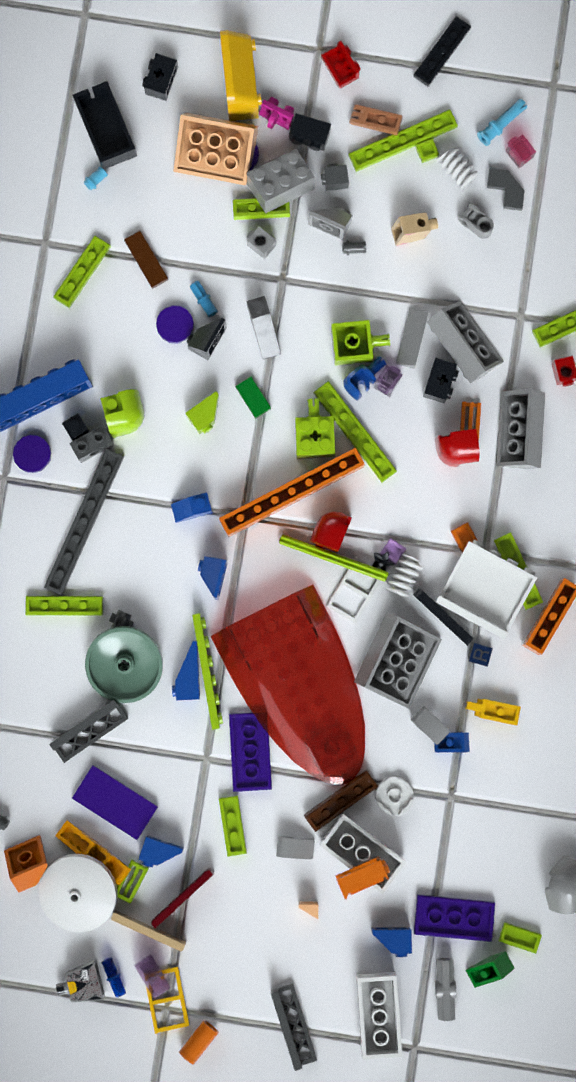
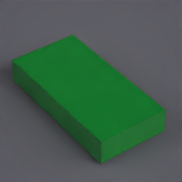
[235,377,271,419]

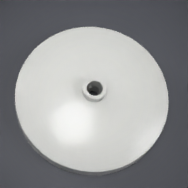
[39,854,118,932]

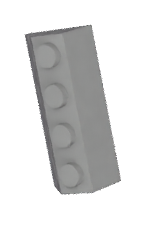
[427,301,504,383]
[496,388,545,469]

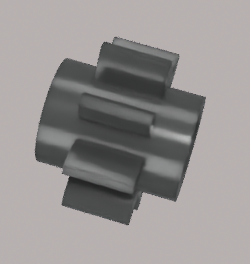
[109,610,134,628]

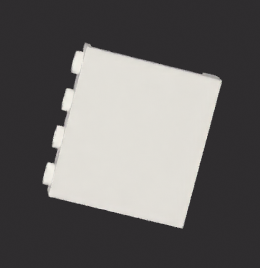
[436,540,537,639]

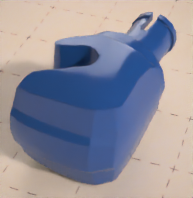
[343,356,387,401]

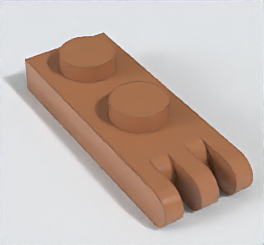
[349,105,403,136]

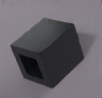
[62,413,90,441]

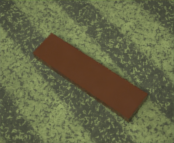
[303,770,378,832]

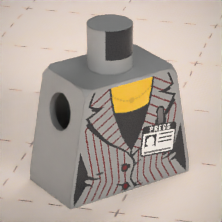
[56,959,105,1002]

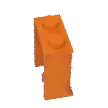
[335,856,390,901]

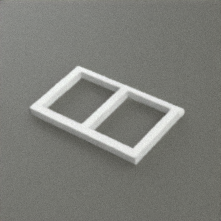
[326,557,381,624]

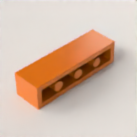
[522,578,576,655]

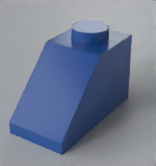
[171,492,212,523]
[138,835,184,868]
[371,927,412,957]

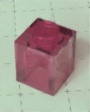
[505,134,536,168]

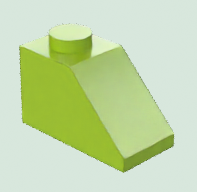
[185,391,219,435]

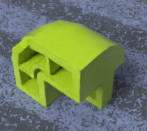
[100,389,145,438]

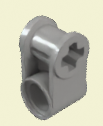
[458,203,494,239]

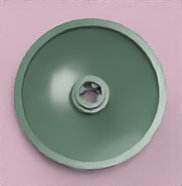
[85,626,163,703]

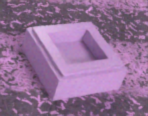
[380,538,406,565]

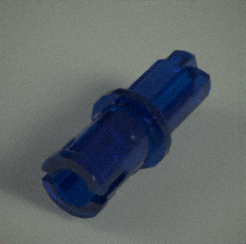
[101,957,126,998]

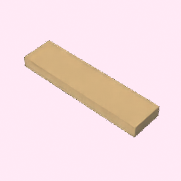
[111,910,186,951]

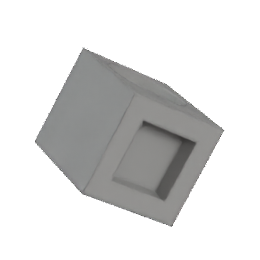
[247,226,276,259]

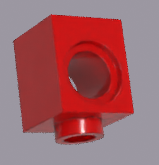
[551,356,576,387]

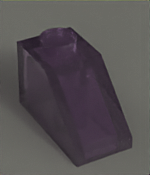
[374,365,403,397]
[133,954,170,999]

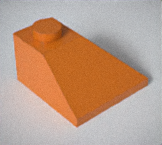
[4,835,48,893]

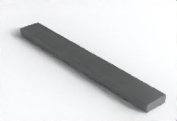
[44,448,124,595]

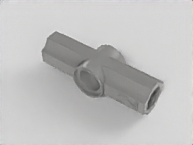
[435,958,456,1021]

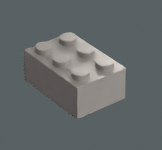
[247,149,315,214]

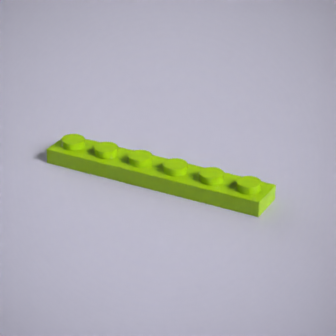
[192,613,223,730]

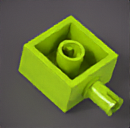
[331,320,390,366]
[295,398,335,459]

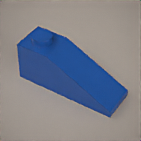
[172,641,200,701]

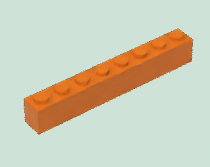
[219,448,365,538]

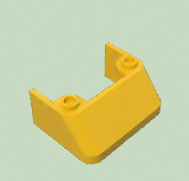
[220,30,262,121]

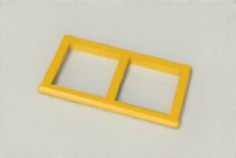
[143,967,190,1034]

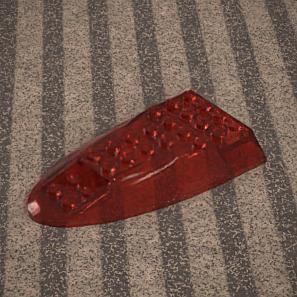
[210,585,365,785]

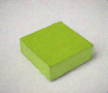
[415,138,440,163]

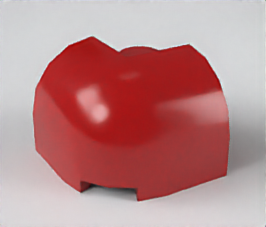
[435,428,480,467]
[310,511,352,552]

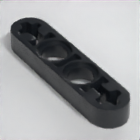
[413,588,474,646]

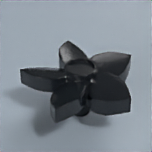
[372,552,395,571]

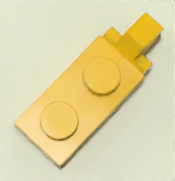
[465,699,521,726]

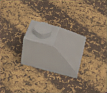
[309,207,353,240]

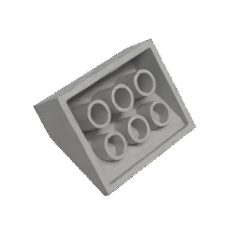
[354,613,442,709]

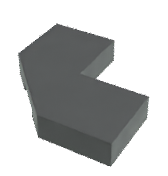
[487,168,525,211]

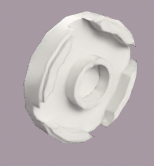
[375,776,414,816]

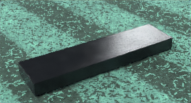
[413,16,472,87]

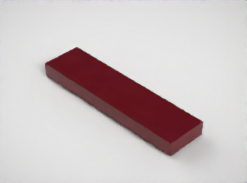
[151,868,214,928]

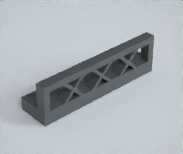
[49,700,128,763]
[271,983,317,1071]

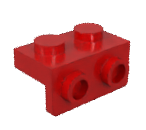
[321,41,361,89]

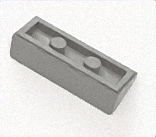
[396,310,429,369]

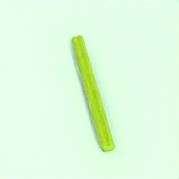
[279,534,388,582]

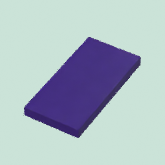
[229,712,272,792]
[72,765,158,840]
[414,894,495,942]

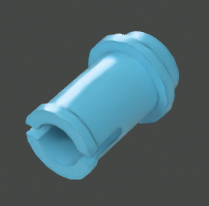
[83,166,108,190]

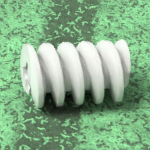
[437,148,478,190]
[386,554,422,597]

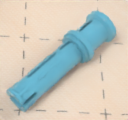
[477,99,527,146]

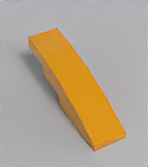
[55,820,131,885]

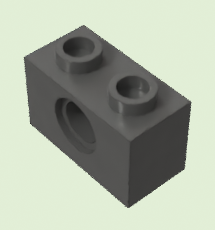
[69,425,114,463]

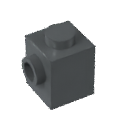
[321,163,349,191]

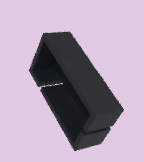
[72,81,137,169]

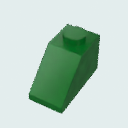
[465,951,515,988]

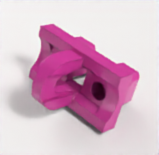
[259,97,295,130]

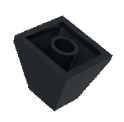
[187,318,227,360]

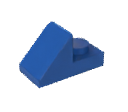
[434,732,470,753]

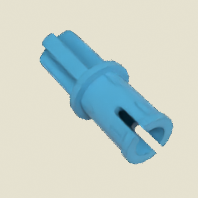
[190,281,218,318]

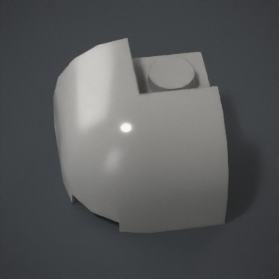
[545,856,576,914]

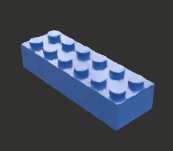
[0,359,93,432]

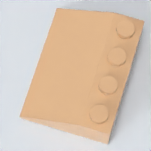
[173,113,258,185]

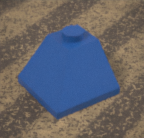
[198,556,228,600]

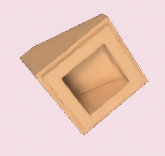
[298,901,318,919]

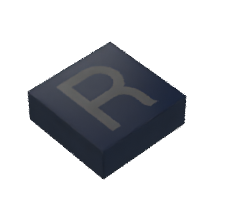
[468,643,493,667]

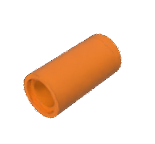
[179,1020,219,1065]

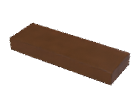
[124,231,168,289]

